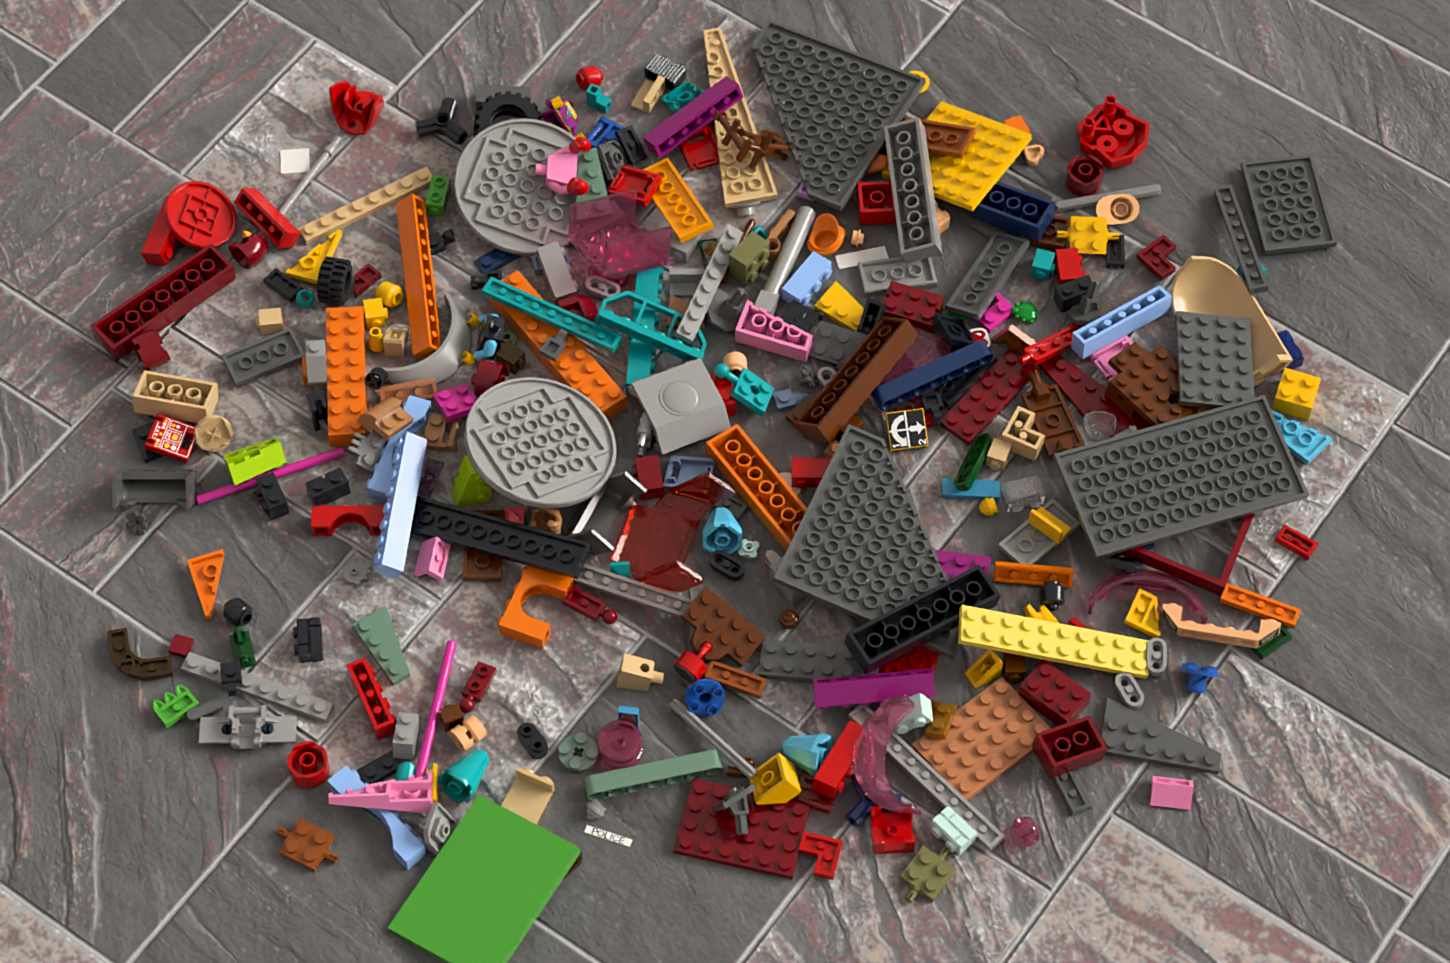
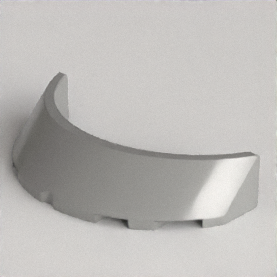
[383,292,472,385]

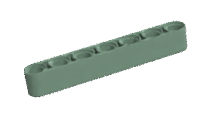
[584,750,724,801]

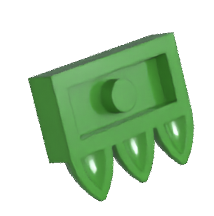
[153,685,200,728]

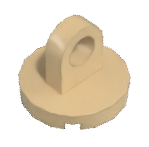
[194,415,233,452]

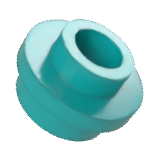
[296,289,315,308]

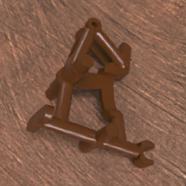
[712,110,792,169]

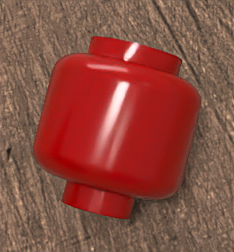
[576,65,603,90]

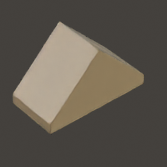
[383,329,408,357]

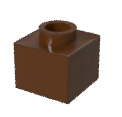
[439,703,464,732]

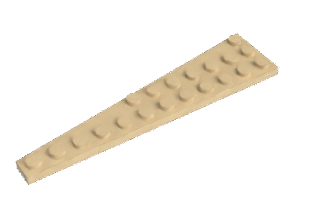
[703,27,778,208]

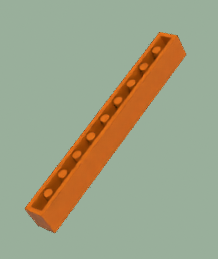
[396,193,442,360]

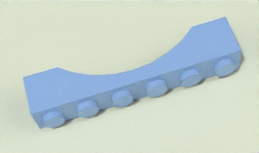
[366,395,432,502]
[327,766,427,870]

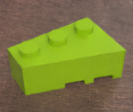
[222,437,286,485]
[450,455,493,508]

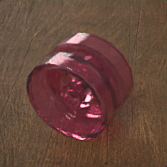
[598,720,643,770]

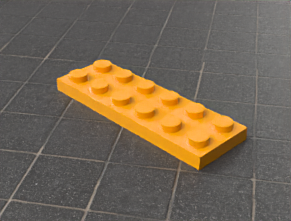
[643,158,714,244]

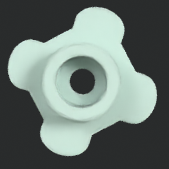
[738,539,759,559]

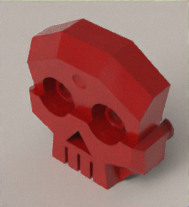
[1077,95,1149,169]

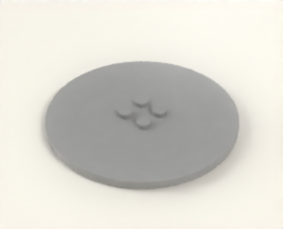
[454,118,587,256]
[464,377,617,508]

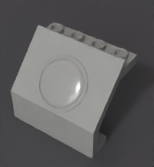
[627,358,731,454]

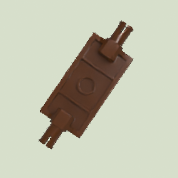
[1021,369,1085,459]

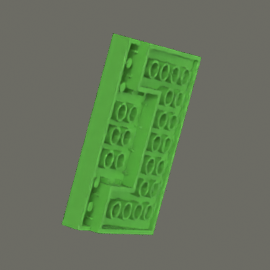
[388,795,581,963]

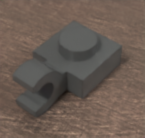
[539,329,569,362]

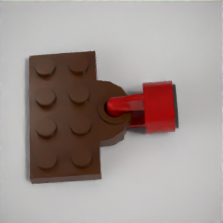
[674,586,766,683]

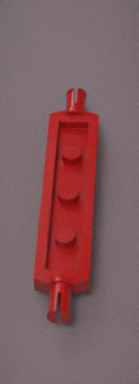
[1018,324,1086,366]

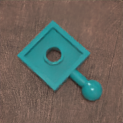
[714,363,774,416]

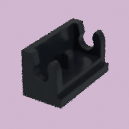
[306,389,328,431]

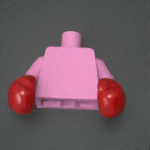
[535,137,591,196]

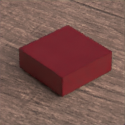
[168,634,195,658]

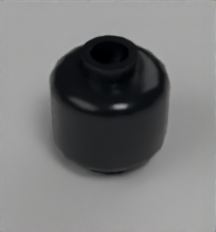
[1039,581,1065,611]
[223,598,253,627]

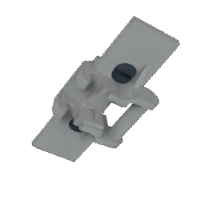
[199,705,297,749]

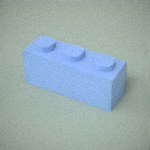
[781,251,832,305]

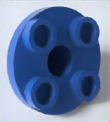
[1179,662,1219,693]
[685,678,725,716]

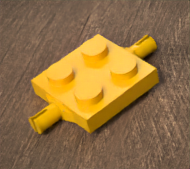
[1056,216,1119,254]

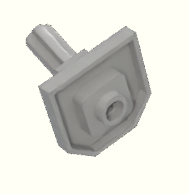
[410,802,457,853]

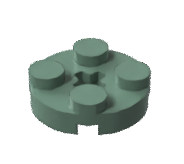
[558,733,598,773]

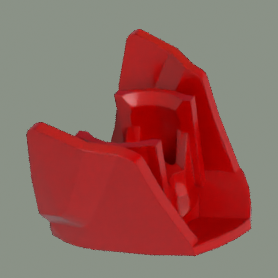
[329,80,385,135]

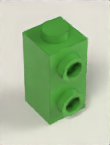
[425,175,451,217]

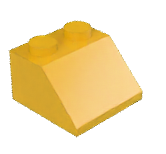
[749,752,802,805]

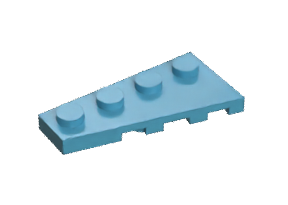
[1271,409,1332,465]

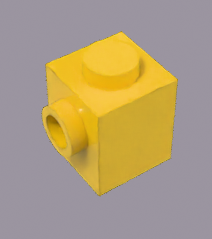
[363,298,388,329]

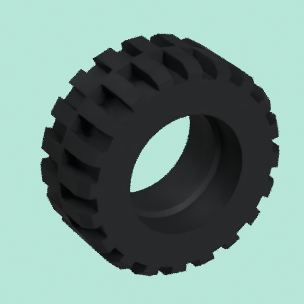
[473,91,542,137]

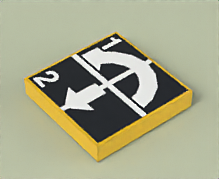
[885,408,928,451]

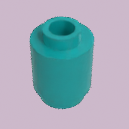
[395,762,416,781]

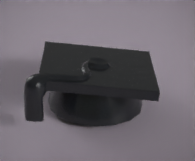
[780,300,824,333]

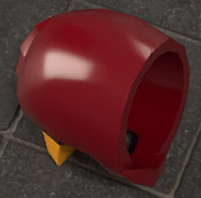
[228,231,268,269]

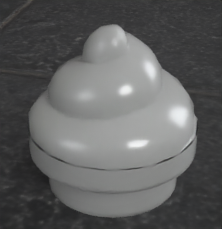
[586,799,606,820]

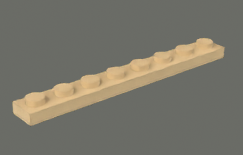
[298,166,432,245]

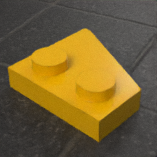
[1124,588,1161,638]

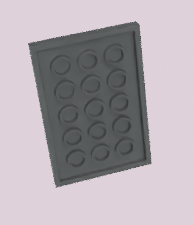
[1241,154,1337,255]
[1175,311,1255,409]

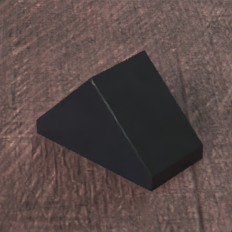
[857,297,886,335]

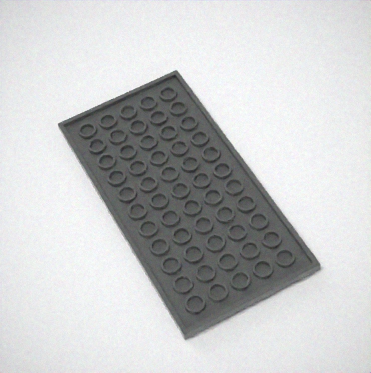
[1053,395,1309,560]

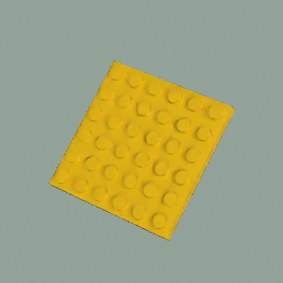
[882,101,1032,211]

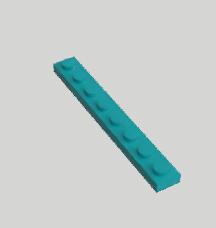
[482,277,622,353]

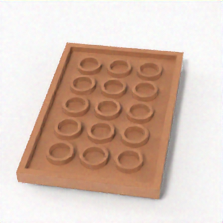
[912,677,1051,801]

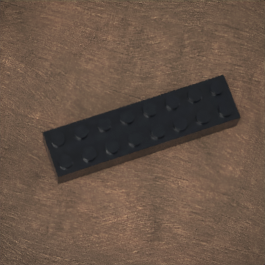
[844,565,1001,675]

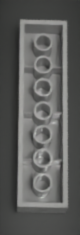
[884,117,942,263]

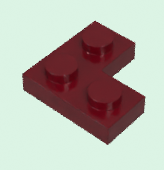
[1136,234,1176,281]

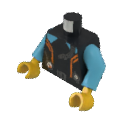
[462,313,505,366]

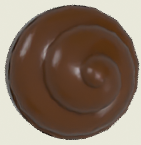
[779,610,799,629]

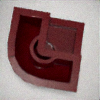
[555,294,600,324]

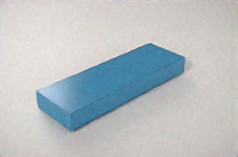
[942,478,1000,501]

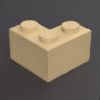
[1001,406,1045,461]

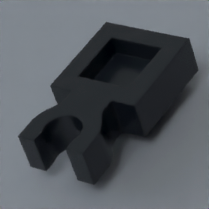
[1105,555,1143,573]

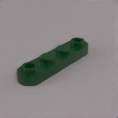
[953,433,993,491]

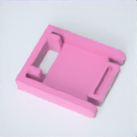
[1089,335,1133,383]

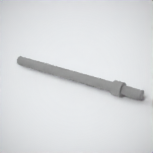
[279,136,342,216]

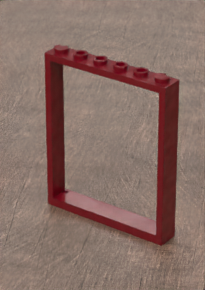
[1119,513,1255,596]

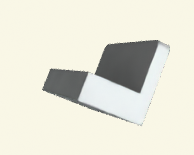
[669,268,706,297]

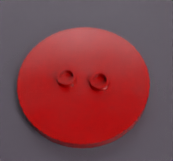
[164,181,236,250]

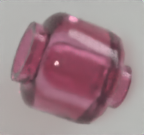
[1010,816,1041,847]

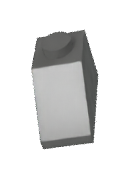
[306,340,327,385]

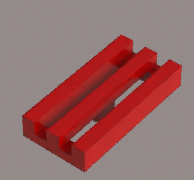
[1274,525,1318,560]

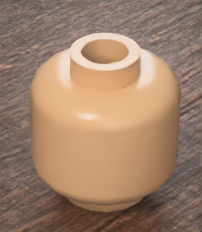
[723,352,747,377]

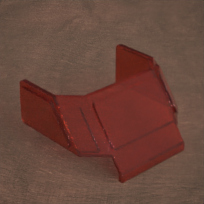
[610,472,736,593]

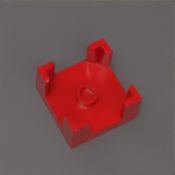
[870,805,915,854]

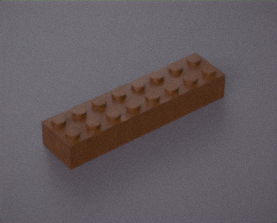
[794,316,918,443]

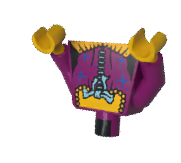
[541,96,586,138]

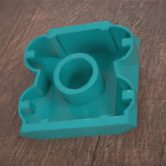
[661,81,705,113]

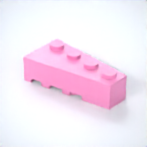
[735,300,812,362]

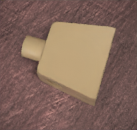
[616,654,664,691]

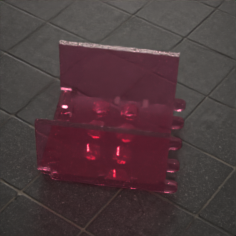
[568,189,674,279]

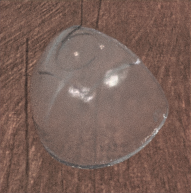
[1083,411,1117,442]

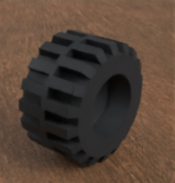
[317,257,352,306]

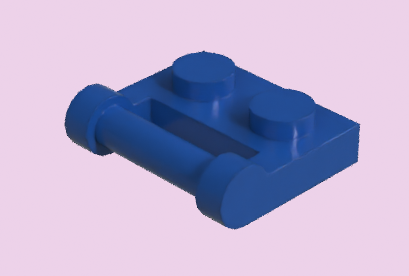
[586,116,624,149]

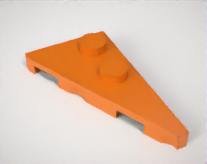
[187,549,224,620]

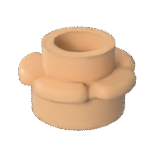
[851,229,864,247]

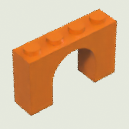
[497,566,574,649]

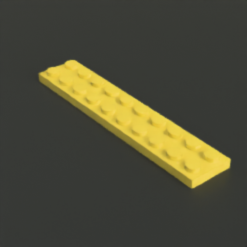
[958,605,1149,679]

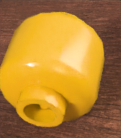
[375,281,403,308]

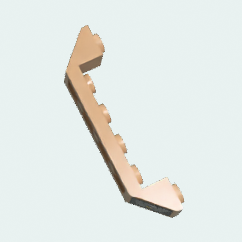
[1162,603,1281,648]

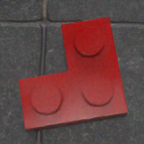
[799,831,843,880]

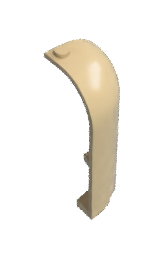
[1171,256,1293,387]

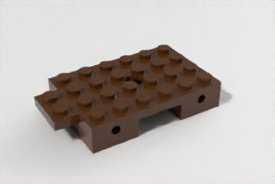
[1105,342,1212,426]

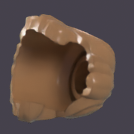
[528,507,562,534]

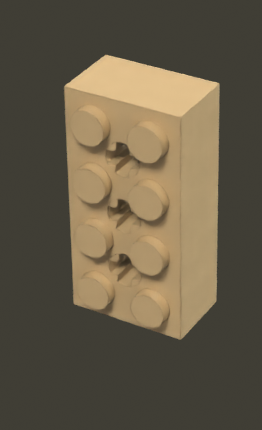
[132,370,219,423]

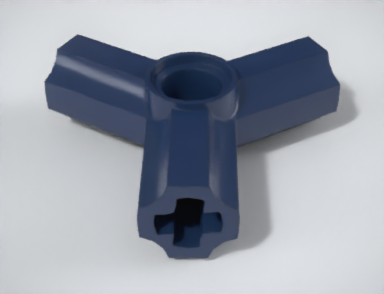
[845,769,902,827]

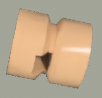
[449,715,487,752]

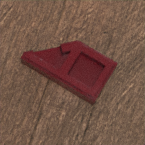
[354,263,382,298]

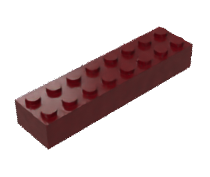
[91,244,236,361]

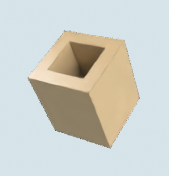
[255,308,284,335]
[985,438,1012,472]

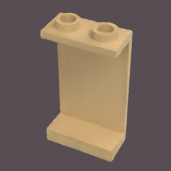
[501,767,555,825]

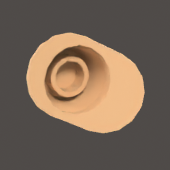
[1096,194,1139,225]

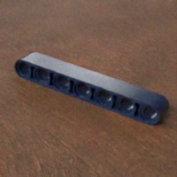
[871,340,993,411]

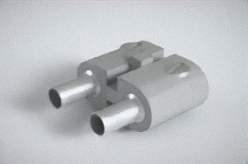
[637,413,655,457]

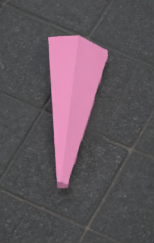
[328,771,433,814]

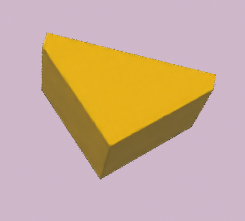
[965,649,1003,688]

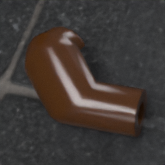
[727,757,755,778]

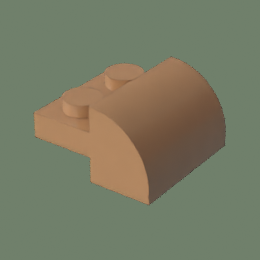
[357,397,414,440]

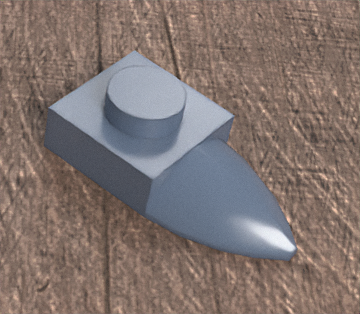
[772,389,811,412]

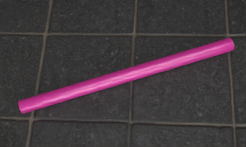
[196,447,345,505]
[415,641,457,778]

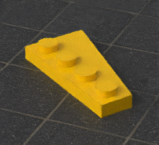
[814,281,864,332]

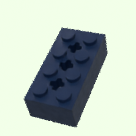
[972,181,1055,242]

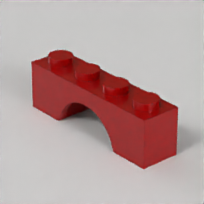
[311,504,384,536]

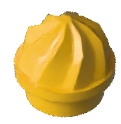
[979,497,998,516]

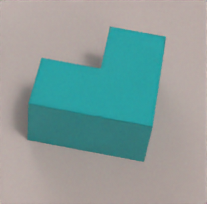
[586,83,612,113]

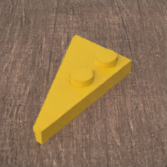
[286,229,342,284]

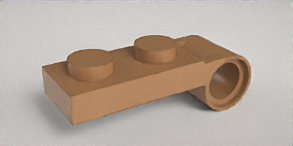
[766,209,795,262]

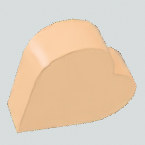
[1022,145,1044,166]

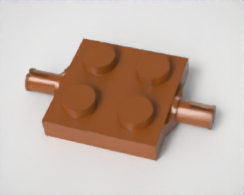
[276,818,340,872]

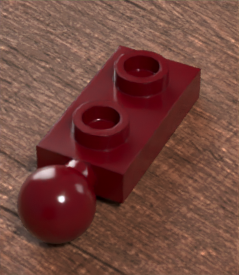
[563,586,618,625]
[459,661,497,713]

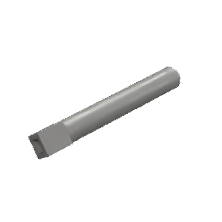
[754,206,816,316]

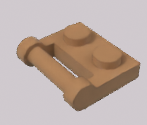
[424,413,463,452]

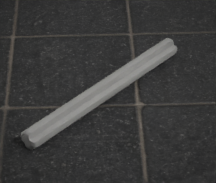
[1055,184,1161,212]
[669,699,757,779]

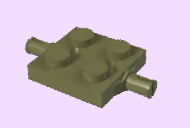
[899,846,957,903]

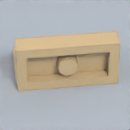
[631,75,665,114]

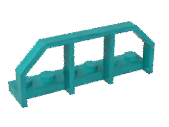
[594,291,707,361]

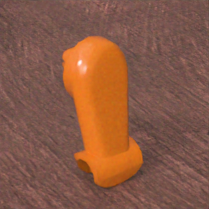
[864,154,889,177]

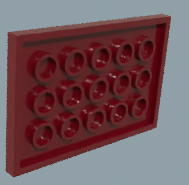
[673,778,811,880]

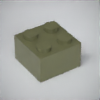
[729,231,770,287]

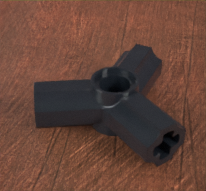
[415,97,468,145]

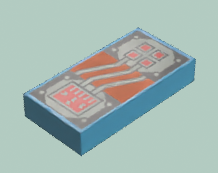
[618,706,640,733]

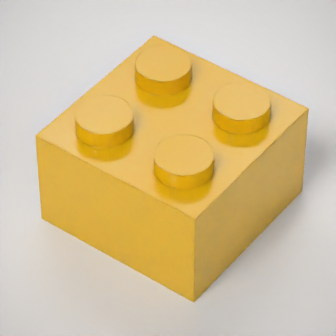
[1272,368,1321,420]

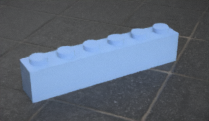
[1071,285,1172,359]

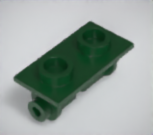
[229,627,256,669]

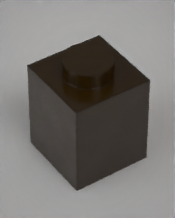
[496,341,526,375]

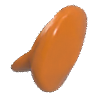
[807,214,845,257]

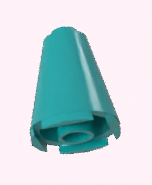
[438,749,490,803]

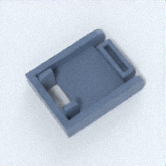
[663,455,716,495]

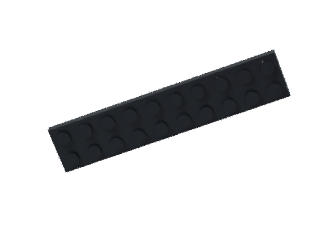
[410,496,592,579]

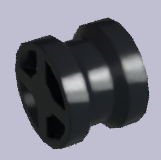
[365,367,388,390]

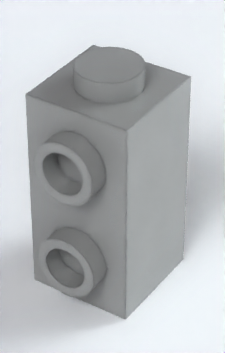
[669,233,704,263]

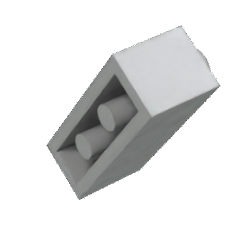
[536,241,578,303]

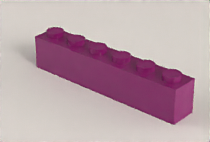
[643,76,743,159]
[812,668,935,710]

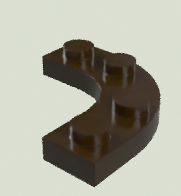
[107,628,173,680]

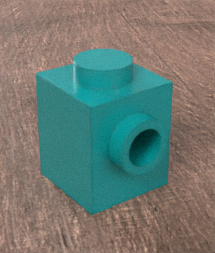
[1030,248,1056,281]

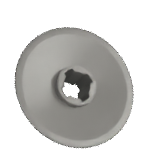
[728,201,760,217]

